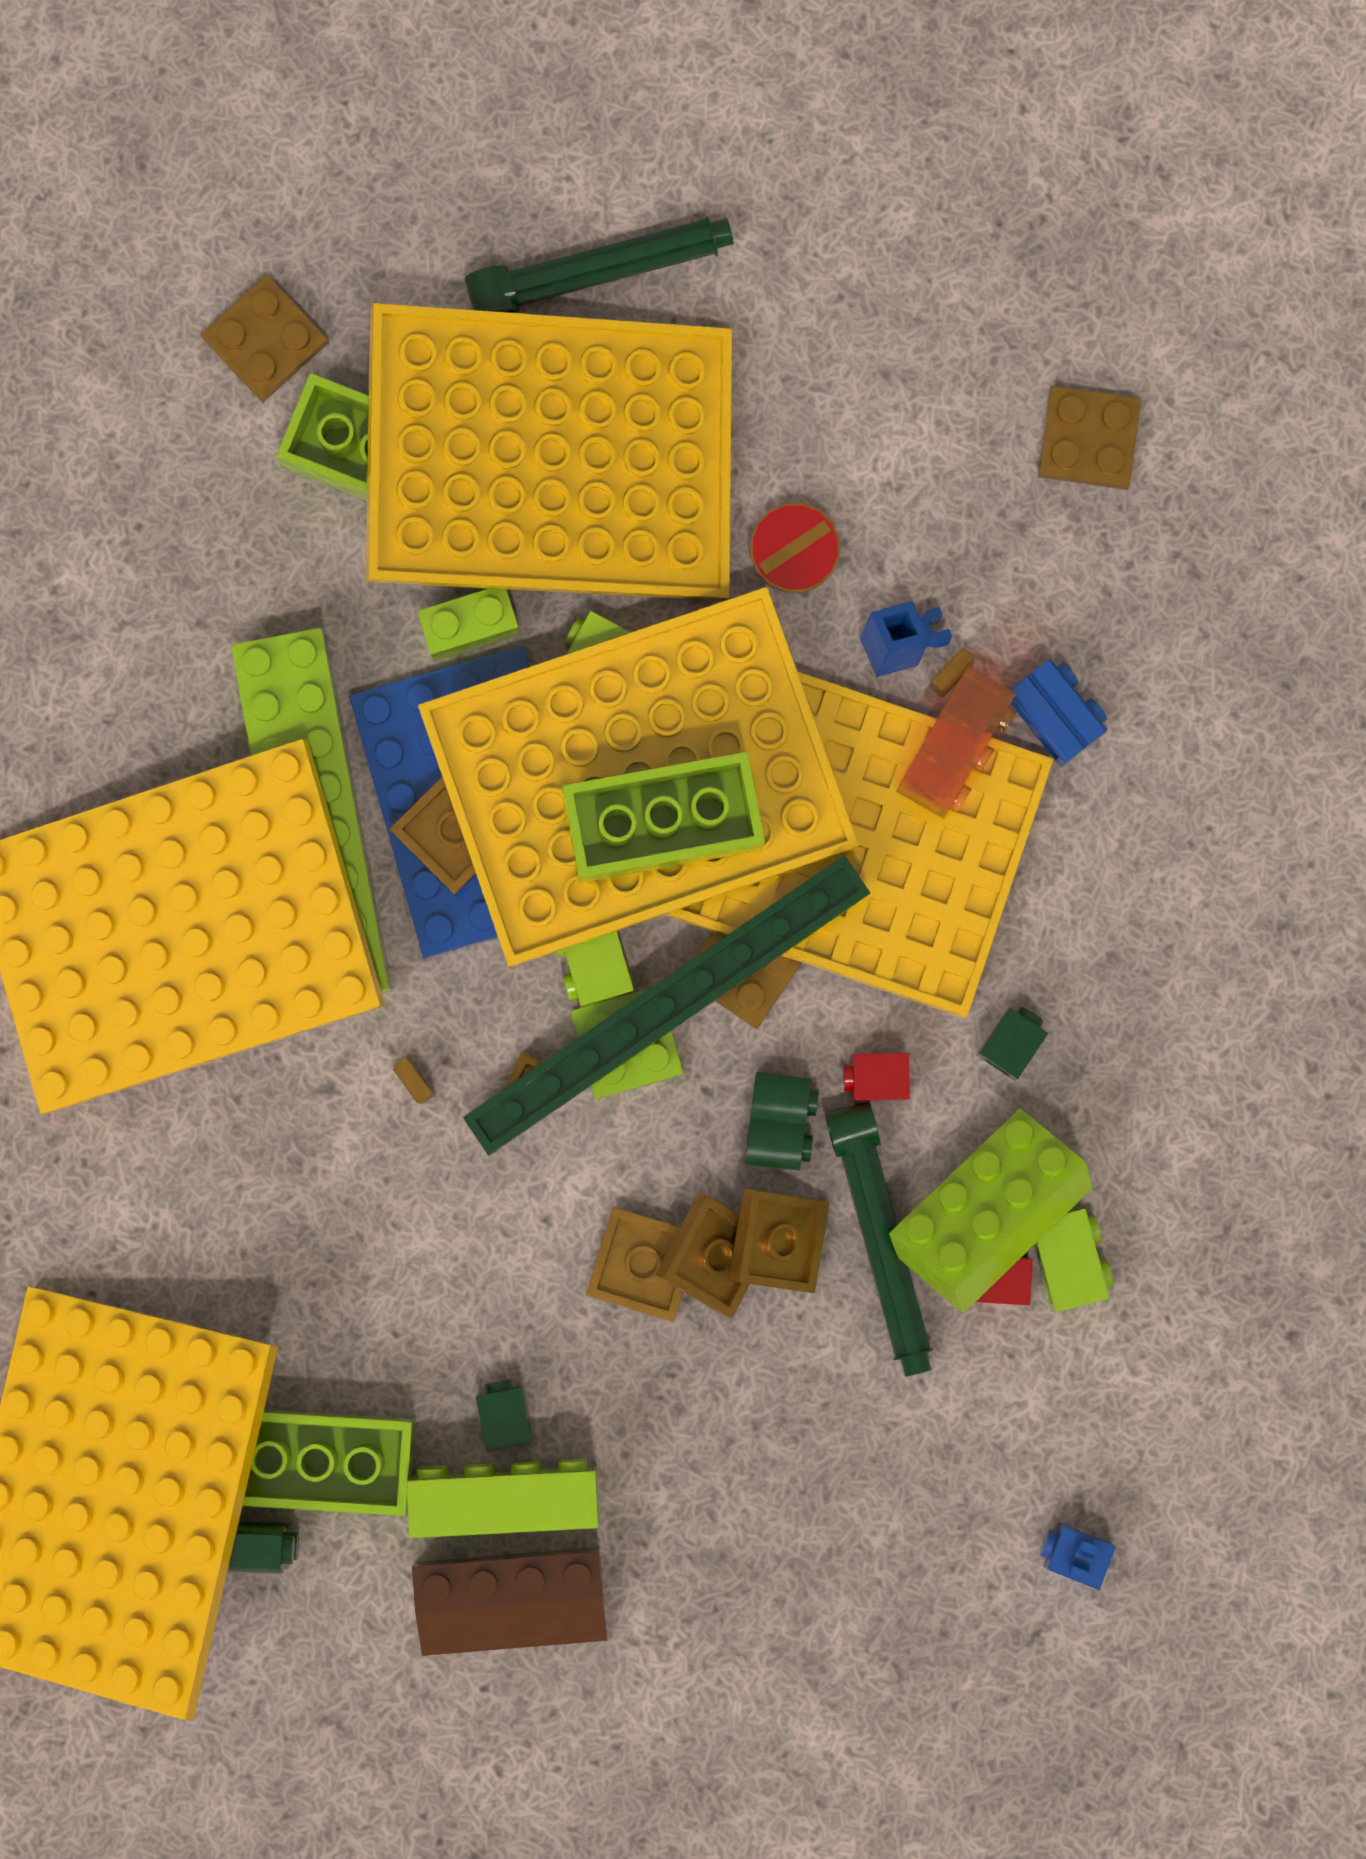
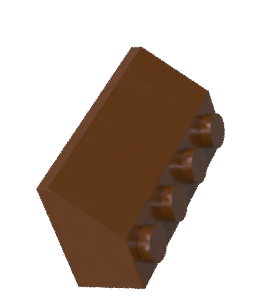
[412,1547,607,1656]

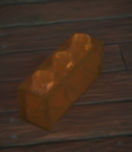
[896,666,1017,819]

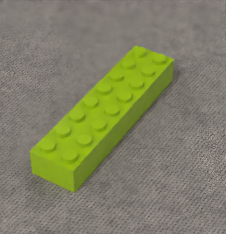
[231,628,393,993]

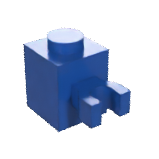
[860,601,952,677]
[1039,1523,1116,1590]

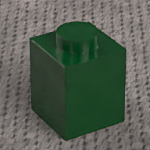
[976,1006,1048,1081]
[476,1379,534,1452]

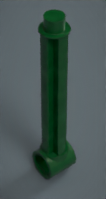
[464,216,734,313]
[824,1101,934,1377]

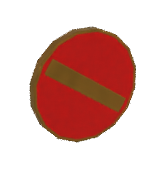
[750,503,840,593]

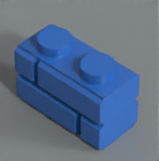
[1005,658,1108,768]

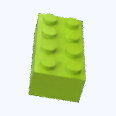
[276,373,369,501]
[562,752,765,884]
[889,1108,1093,1314]
[242,1409,416,1516]
[406,1457,600,1538]

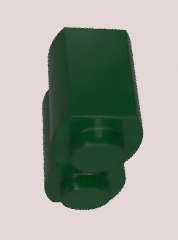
[744,1072,819,1171]
[227,1521,299,1574]

